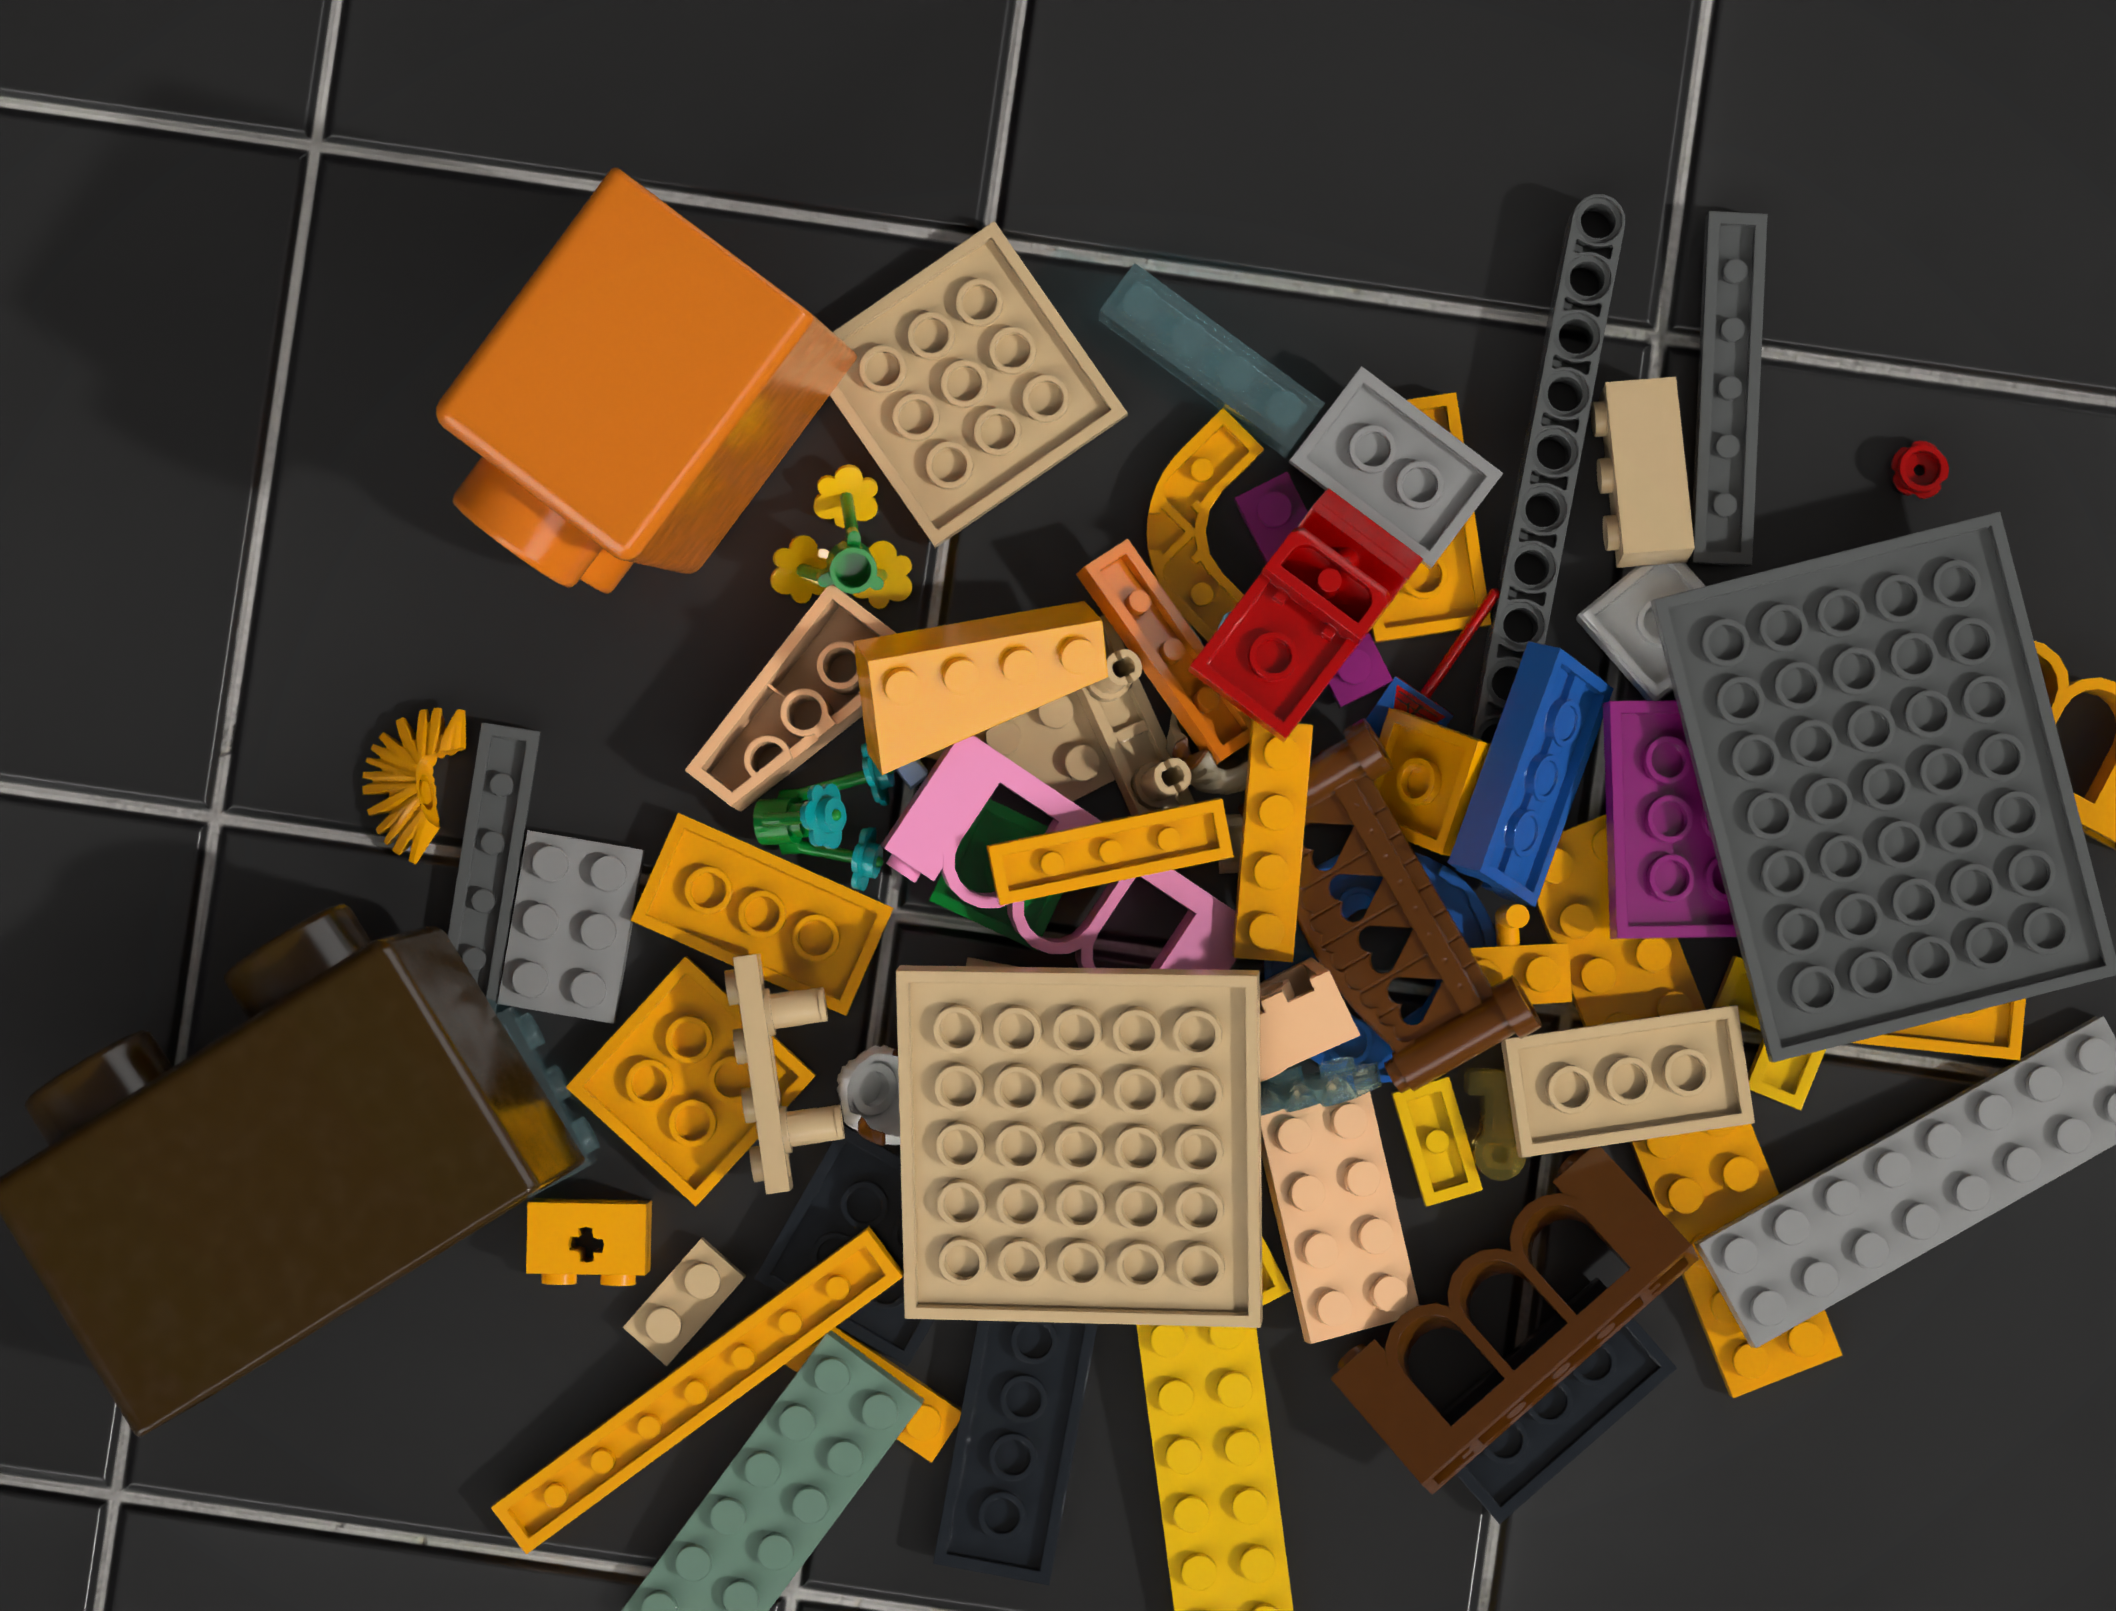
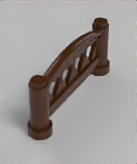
[1238,718,1542,1093]

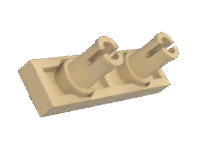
[1076,615,1195,816]
[724,954,845,1194]

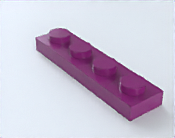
[1234,472,1393,708]

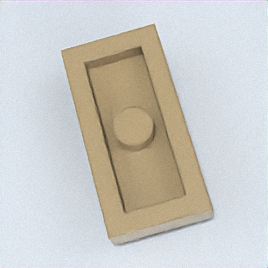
[623,1237,746,1366]

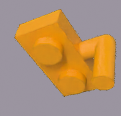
[1470,904,1572,1004]

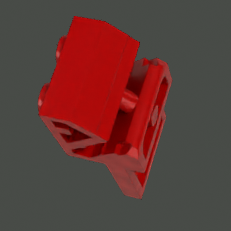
[1188,488,1423,743]

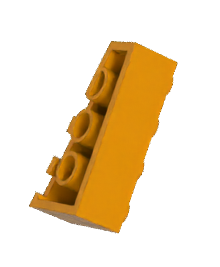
[853,601,1108,775]

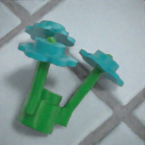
[753,743,895,891]

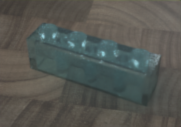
[1099,263,1325,458]

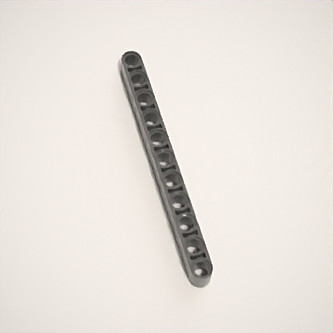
[1468,194,1625,740]

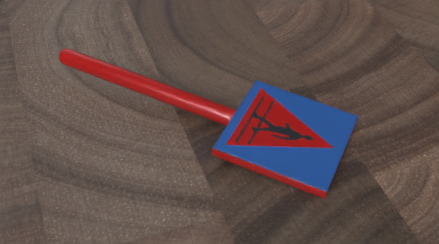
[1366,588,1500,738]

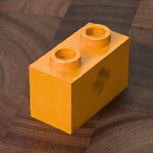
[526,1198,652,1286]

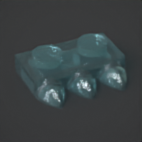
[1261,1056,1382,1116]

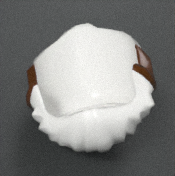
[836,1045,900,1146]

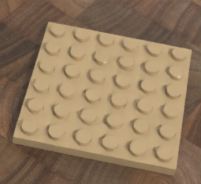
[896,965,1263,1328]

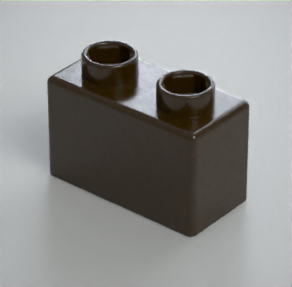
[0,903,585,1437]

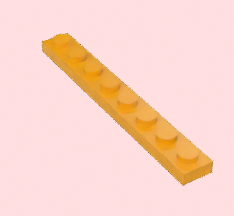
[491,1226,904,1554]

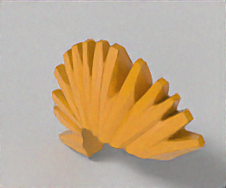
[362,708,466,864]

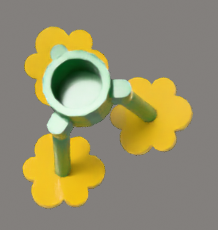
[770,464,912,609]

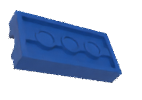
[1448,641,1614,907]

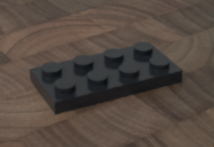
[1441,1277,1677,1524]

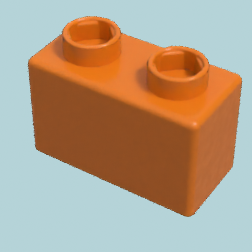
[436,167,857,594]

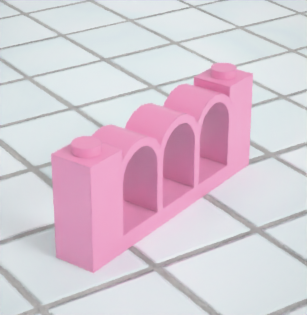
[881,735,1237,970]

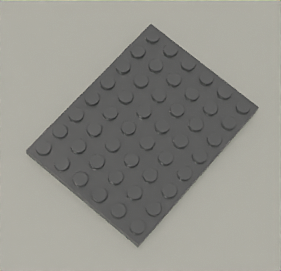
[1650,512,2116,1062]

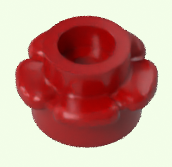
[1891,441,1949,499]

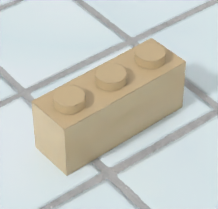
[1591,377,1695,568]

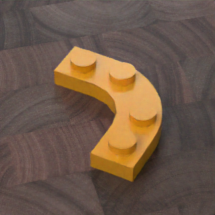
[1146,408,1264,643]

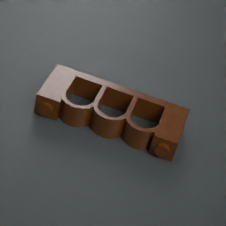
[1330,1146,1699,1495]

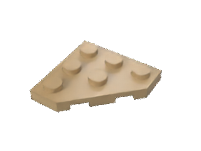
[925,691,1115,802]

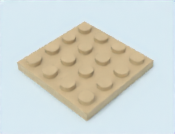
[829,221,1128,548]

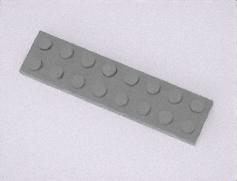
[1694,1016,2116,1348]

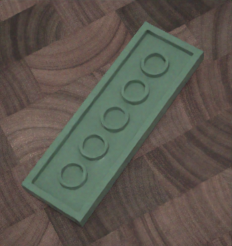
[621,1330,925,1611]

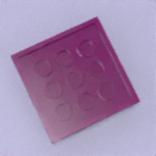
[1603,701,1737,939]

